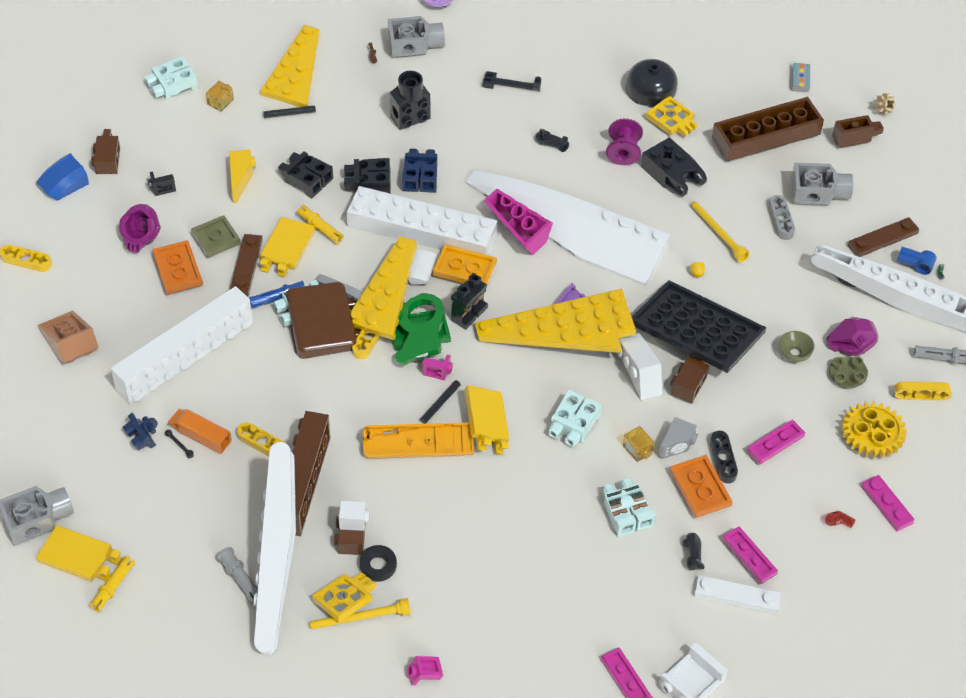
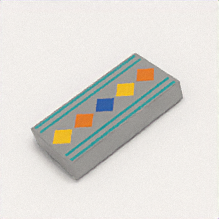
[792,63,810,92]

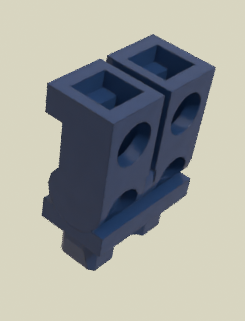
[402,148,438,193]

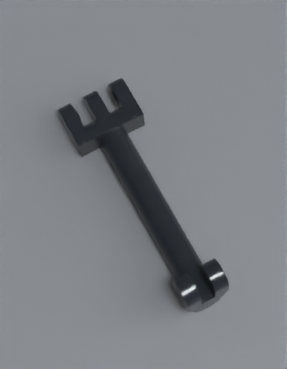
[482,71,542,91]

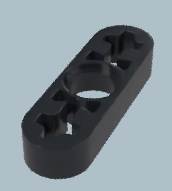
[710,430,738,484]

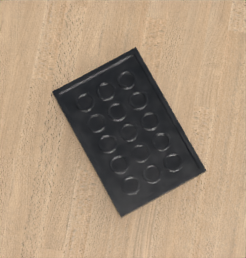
[632,280,766,373]

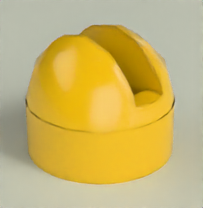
[690,262,705,278]

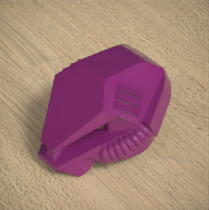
[119,203,161,253]
[826,317,879,356]

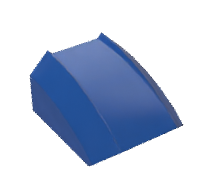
[36,153,89,200]

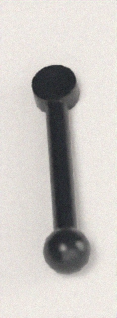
[165,429,194,459]

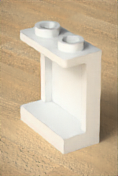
[659,642,728,698]

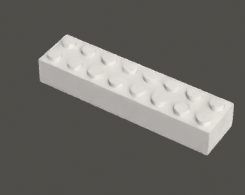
[347,186,497,255]
[111,286,253,405]

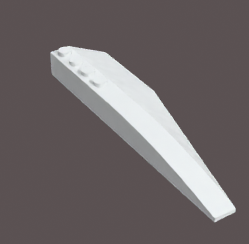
[466,170,670,286]

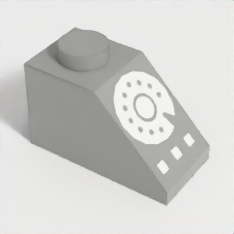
[658,417,698,459]

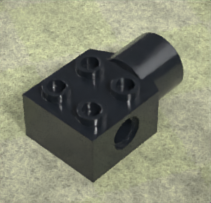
[390,70,431,130]

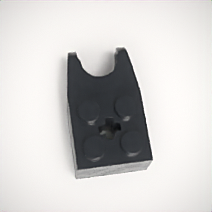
[641,137,707,197]

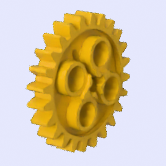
[841,401,907,459]

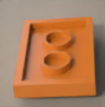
[152,240,203,294]
[669,455,733,518]

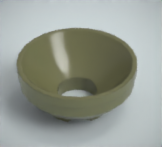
[779,331,815,362]

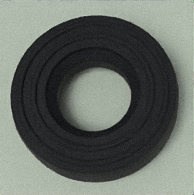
[359,545,397,582]

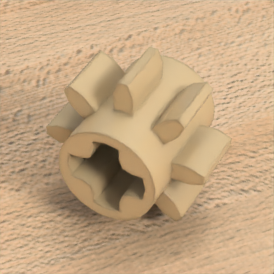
[874,93,896,115]

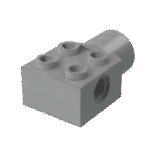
[387,16,445,57]
[791,163,853,205]
[0,486,74,546]

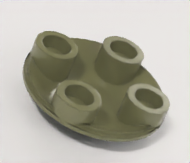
[829,356,868,388]

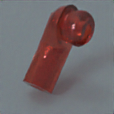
[825,511,856,528]

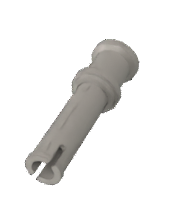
[914,345,966,364]
[217,547,258,604]

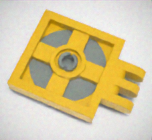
[645,96,698,137]
[312,572,377,623]

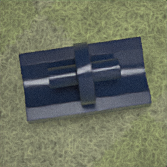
[123,412,158,450]

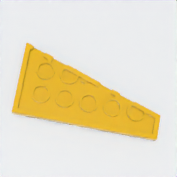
[260,25,320,107]
[351,236,417,340]

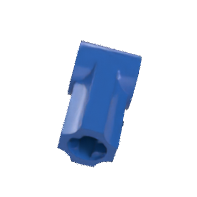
[897,246,937,275]

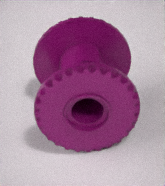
[606,118,643,166]

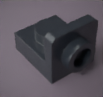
[147,171,176,196]

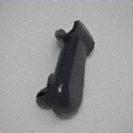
[535,128,569,152]
[682,532,705,570]

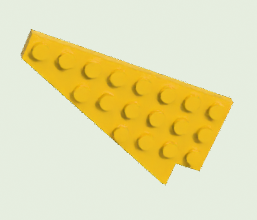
[475,288,636,353]

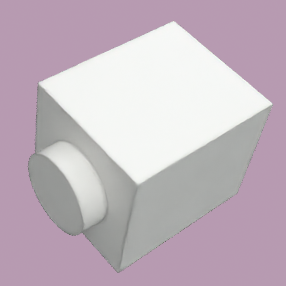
[339,501,370,531]

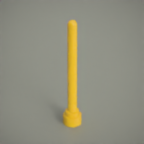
[691,201,750,263]
[309,598,411,629]

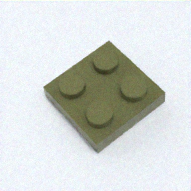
[191,215,241,258]

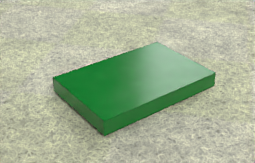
[392,310,451,351]

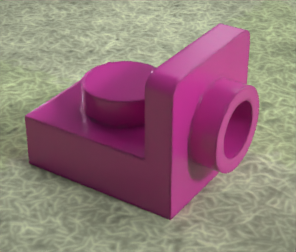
[423,354,453,381]
[407,656,444,685]

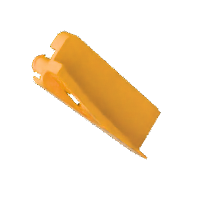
[362,423,474,459]

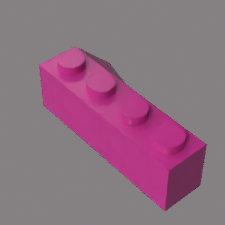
[484,189,553,255]

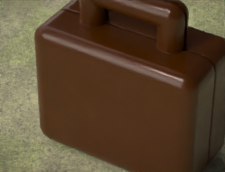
[286,282,371,359]

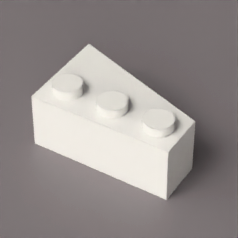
[617,333,662,401]

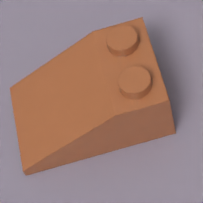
[38,311,99,363]

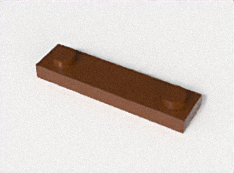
[848,217,919,257]
[230,234,263,297]

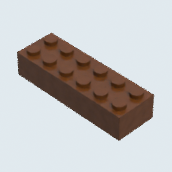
[712,97,824,161]
[291,411,331,537]

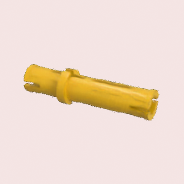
[297,205,344,244]
[89,556,135,612]

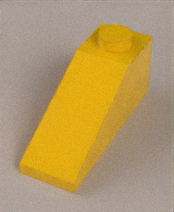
[229,149,256,203]

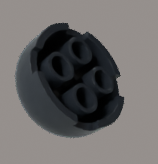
[626,59,678,108]

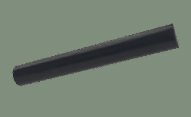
[263,105,316,118]
[420,380,461,424]

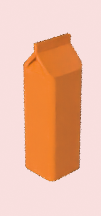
[168,408,232,454]

